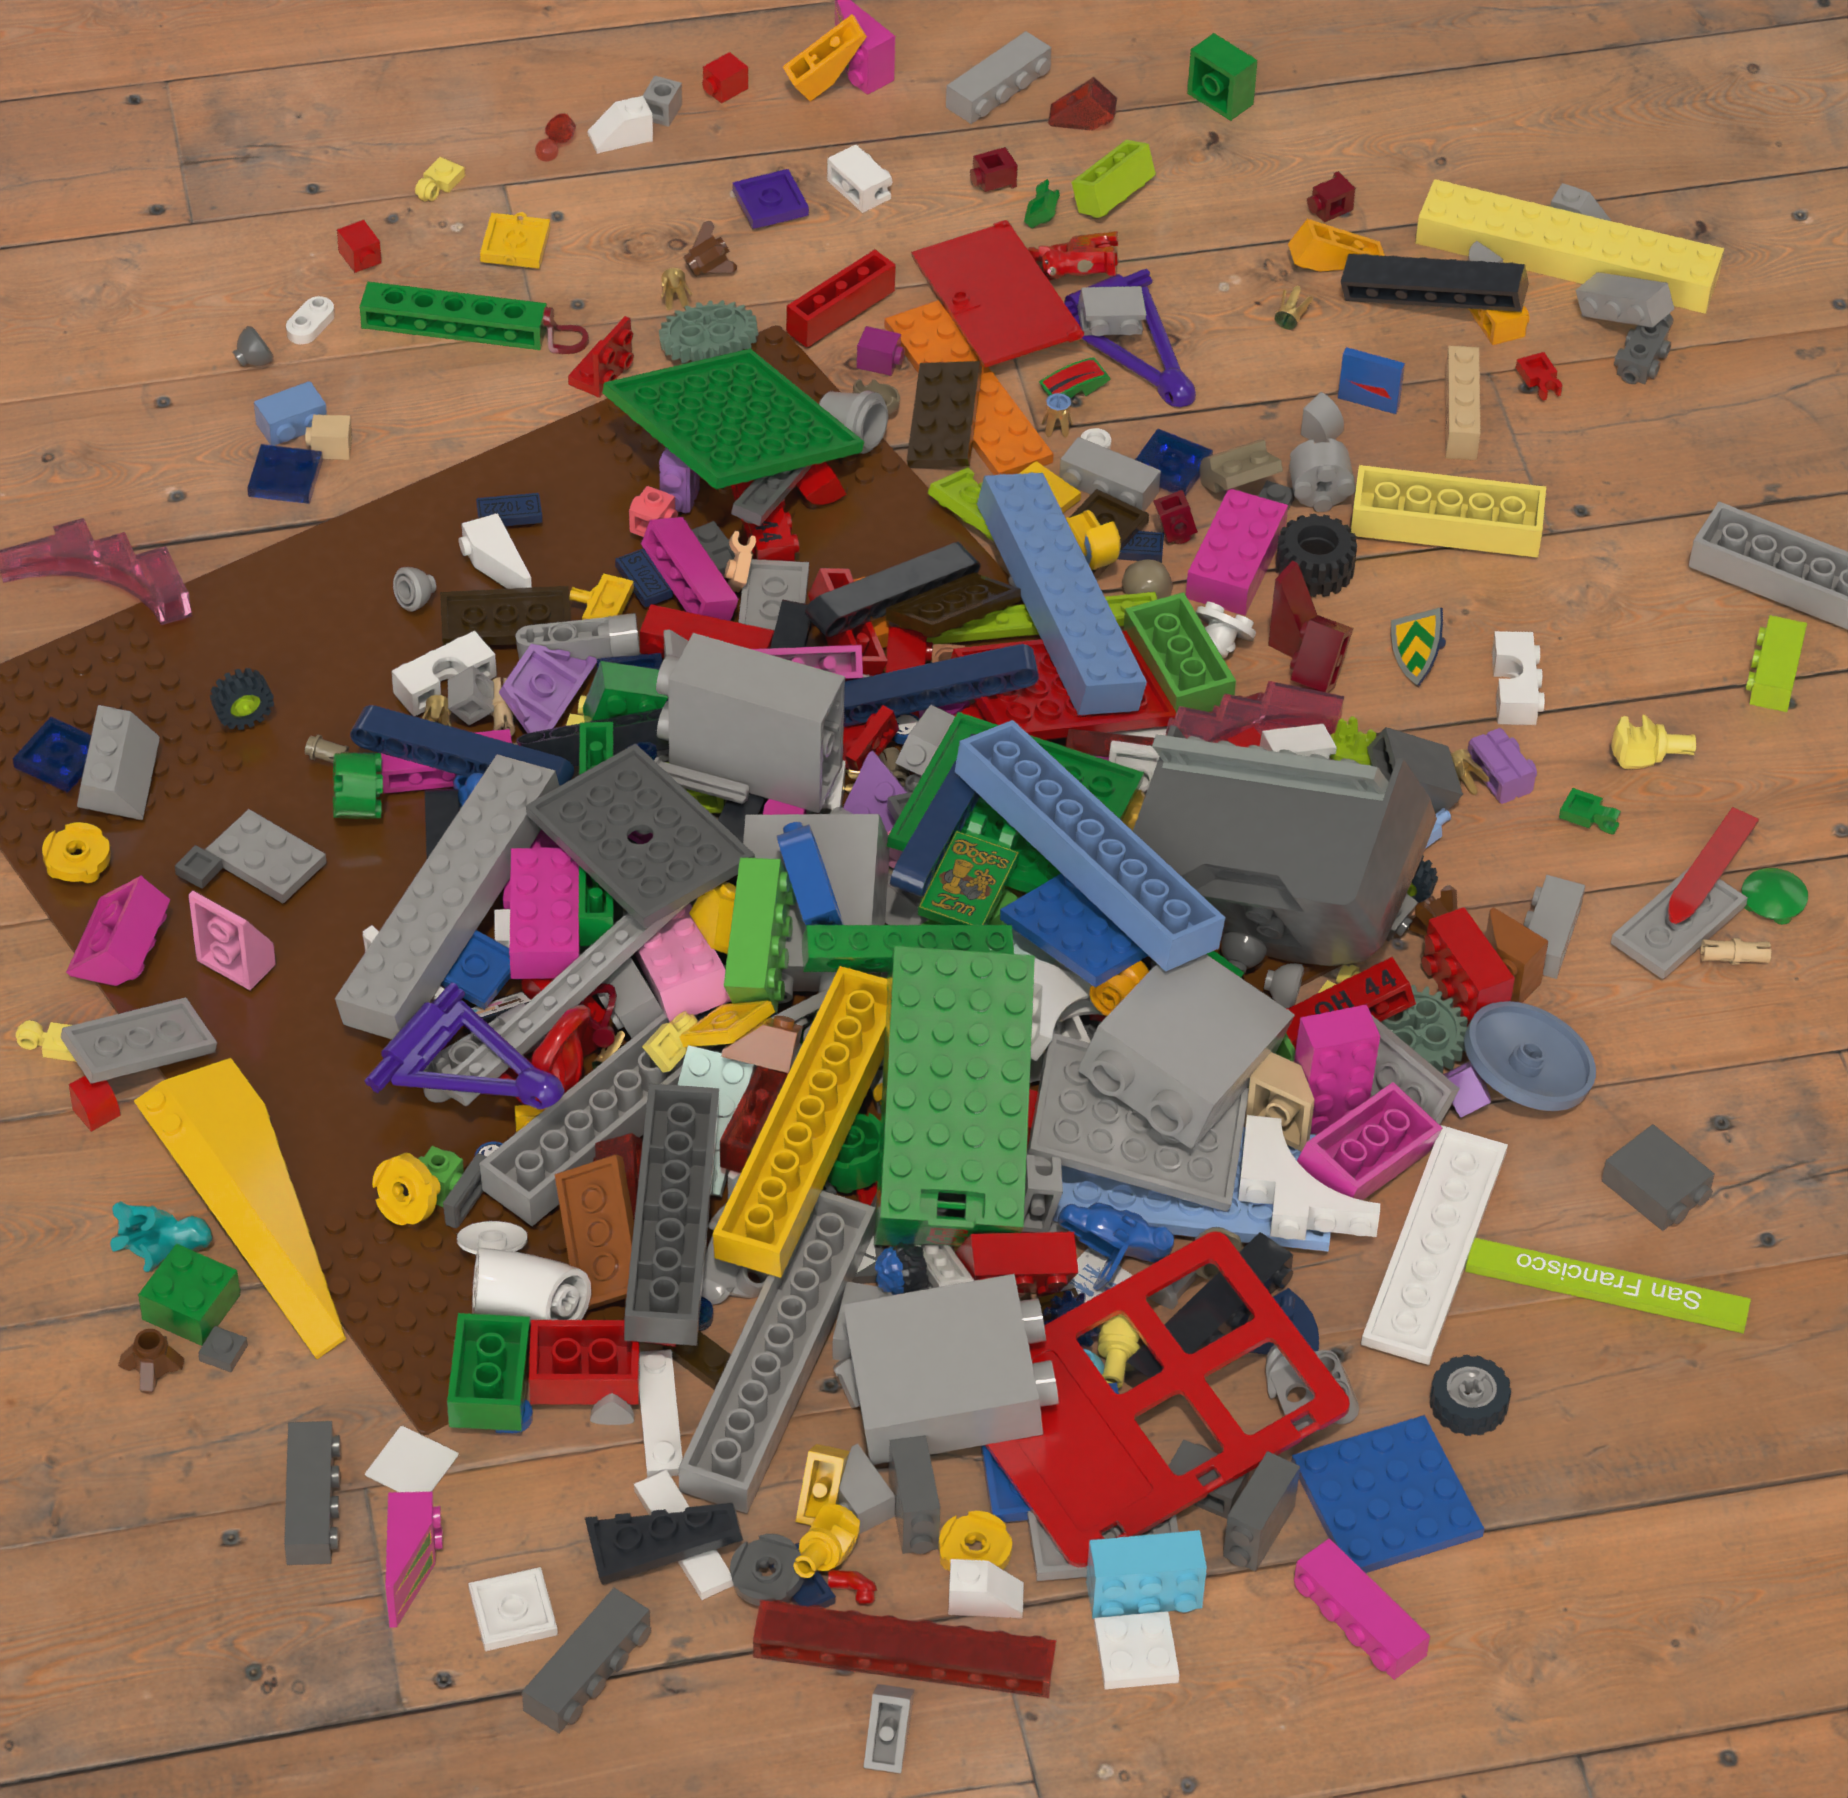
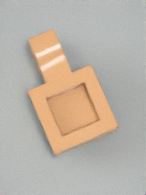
[724,531,756,592]

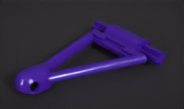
[1064,269,1196,407]
[364,982,564,1109]

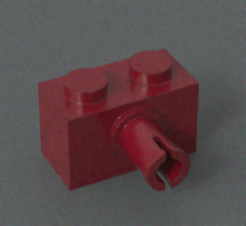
[1290,615,1354,693]

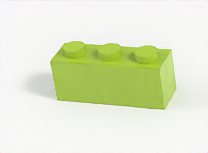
[1071,140,1156,218]
[1746,615,1807,712]

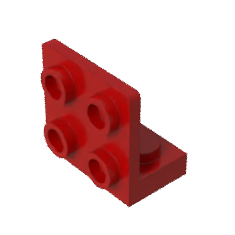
[568,316,634,398]
[843,705,899,772]

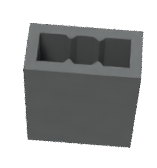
[1367,727,1463,813]
[1602,1124,1715,1231]
[888,1435,941,1554]
[1223,1451,1300,1572]

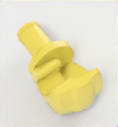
[1611,715,1696,769]
[1098,1315,1140,1388]

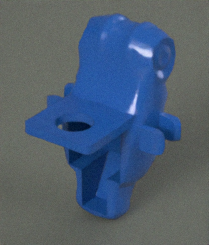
[1058,1203,1174,1290]

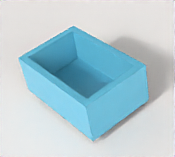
[1086,1530,1207,1619]

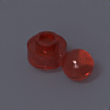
[535,113,576,162]

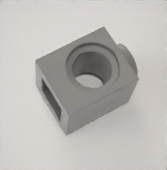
[642,76,682,127]
[448,666,494,725]

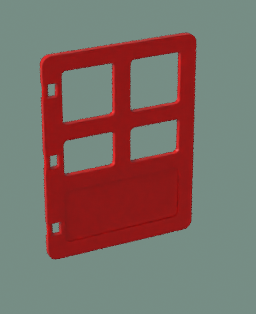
[985,1231,1350,1568]

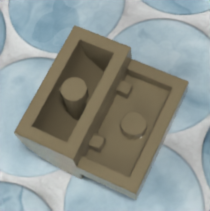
[1200,439,1283,493]

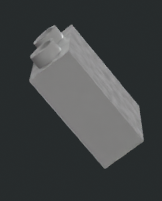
[656,633,845,813]
[743,814,890,1004]
[1078,954,1295,1149]
[843,1274,1059,1465]

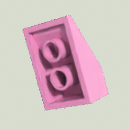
[189,891,276,990]

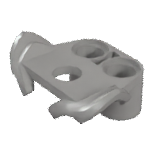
[701,1205,769,1305]
[1266,1345,1359,1432]

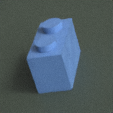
[254,381,327,447]

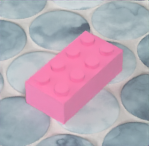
[634,903,731,1022]

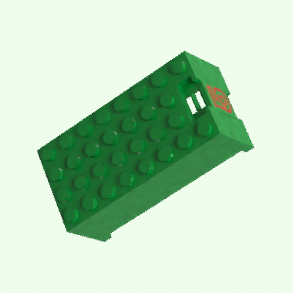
[873,946,1035,1246]

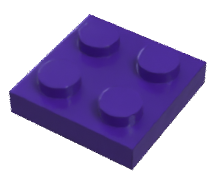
[732,169,809,229]

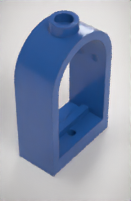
[777,822,844,926]

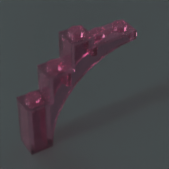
[0,518,192,625]
[1166,681,1345,743]

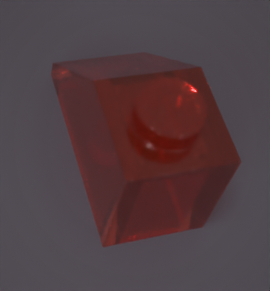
[1048,77,1117,131]

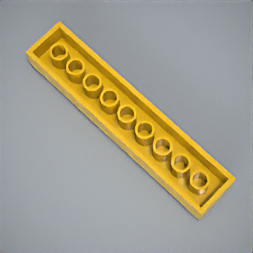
[712,966,887,1278]

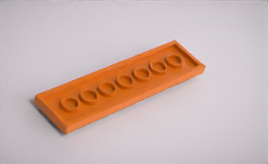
[884,300,1054,475]

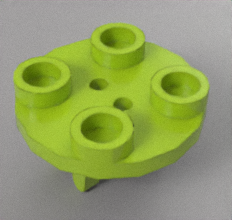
[1329,716,1377,765]

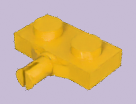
[569,574,634,620]

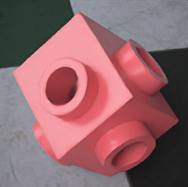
[629,486,678,537]

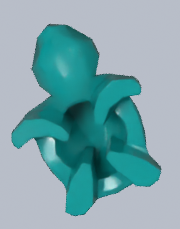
[110,1201,213,1272]

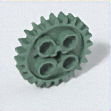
[659,300,759,364]
[1381,985,1468,1074]

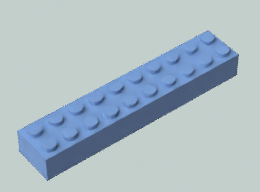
[977,473,1147,715]
[955,720,1226,971]

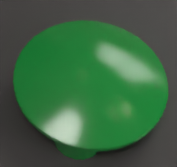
[1742,868,1808,925]

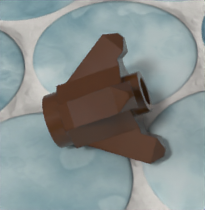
[683,220,737,277]
[1409,885,1458,936]
[118,1329,185,1394]

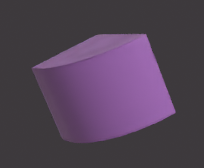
[1443,1061,1491,1118]

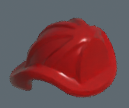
[498,1005,592,1105]

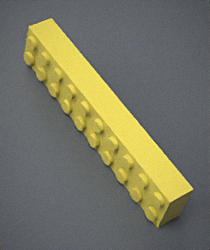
[1415,179,1724,314]

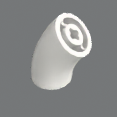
[472,1248,591,1324]

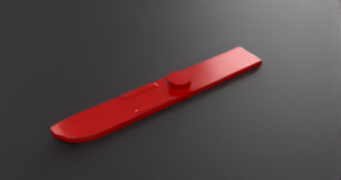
[1668,807,1759,924]

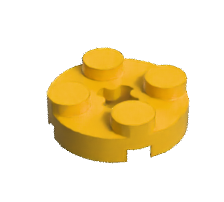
[42,822,111,883]
[373,1153,441,1225]
[938,1510,1012,1571]

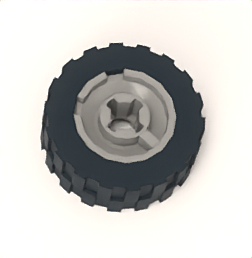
[1429,1355,1511,1436]

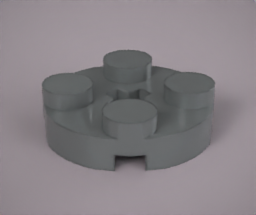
[730,1534,804,1608]

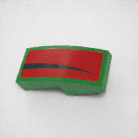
[1039,357,1111,398]

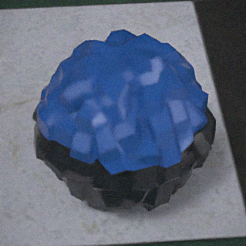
[875,1242,929,1295]

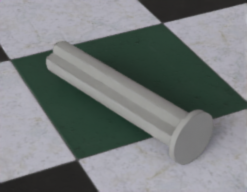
[654,757,750,804]

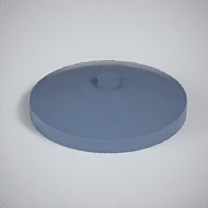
[1464,1001,1596,1111]

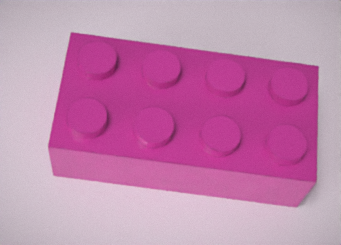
[1186,489,1288,616]
[509,848,580,979]
[1294,1004,1380,1134]
[1297,1082,1443,1200]

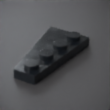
[584,1503,744,1585]

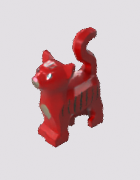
[1028,231,1119,281]

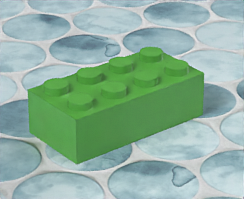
[1123,592,1236,722]
[724,858,796,1013]

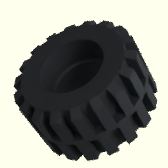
[1275,514,1357,597]

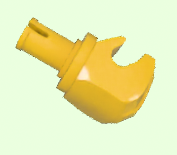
[793,1503,860,1578]

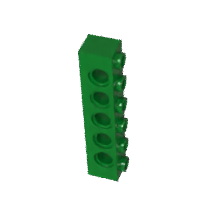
[360,281,547,350]
[802,925,1014,972]

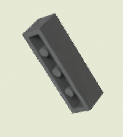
[284,1421,341,1565]
[522,1588,651,1734]

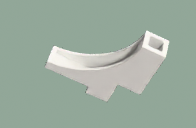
[1031,958,1104,1061]
[1238,1115,1380,1240]

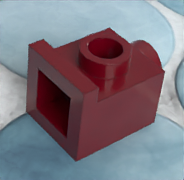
[970,147,1018,192]
[1307,171,1356,223]
[1153,490,1198,544]

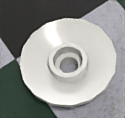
[457,1221,527,1254]

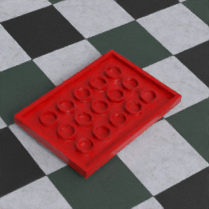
[951,631,1178,740]

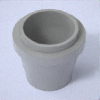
[819,391,888,453]

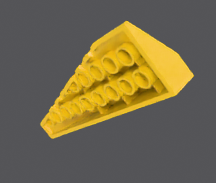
[134,1058,346,1359]

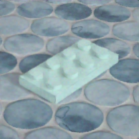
[678,1045,756,1198]

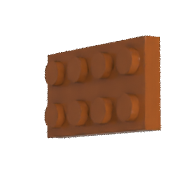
[554,1155,634,1311]

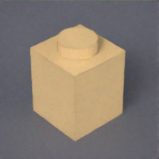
[305,414,352,460]

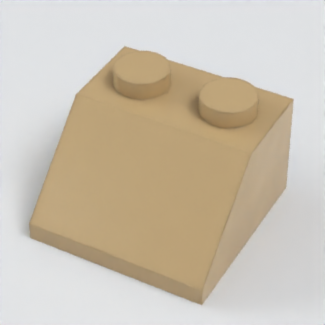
[1245,1052,1314,1152]

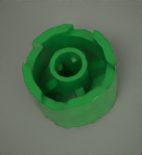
[333,752,383,819]
[827,1113,880,1193]

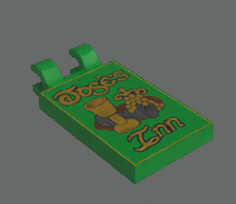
[918,812,1019,925]

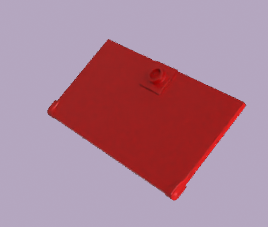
[911,220,1085,368]

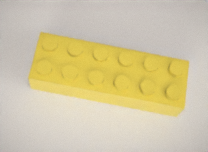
[1351,465,1546,558]

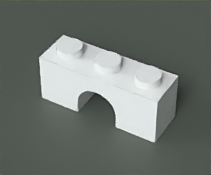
[392,631,497,716]
[1492,631,1545,725]

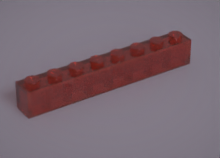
[753,1600,1057,1698]

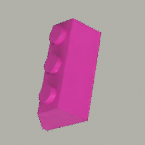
[66,876,170,986]

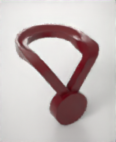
[543,307,589,354]
[577,983,617,1047]

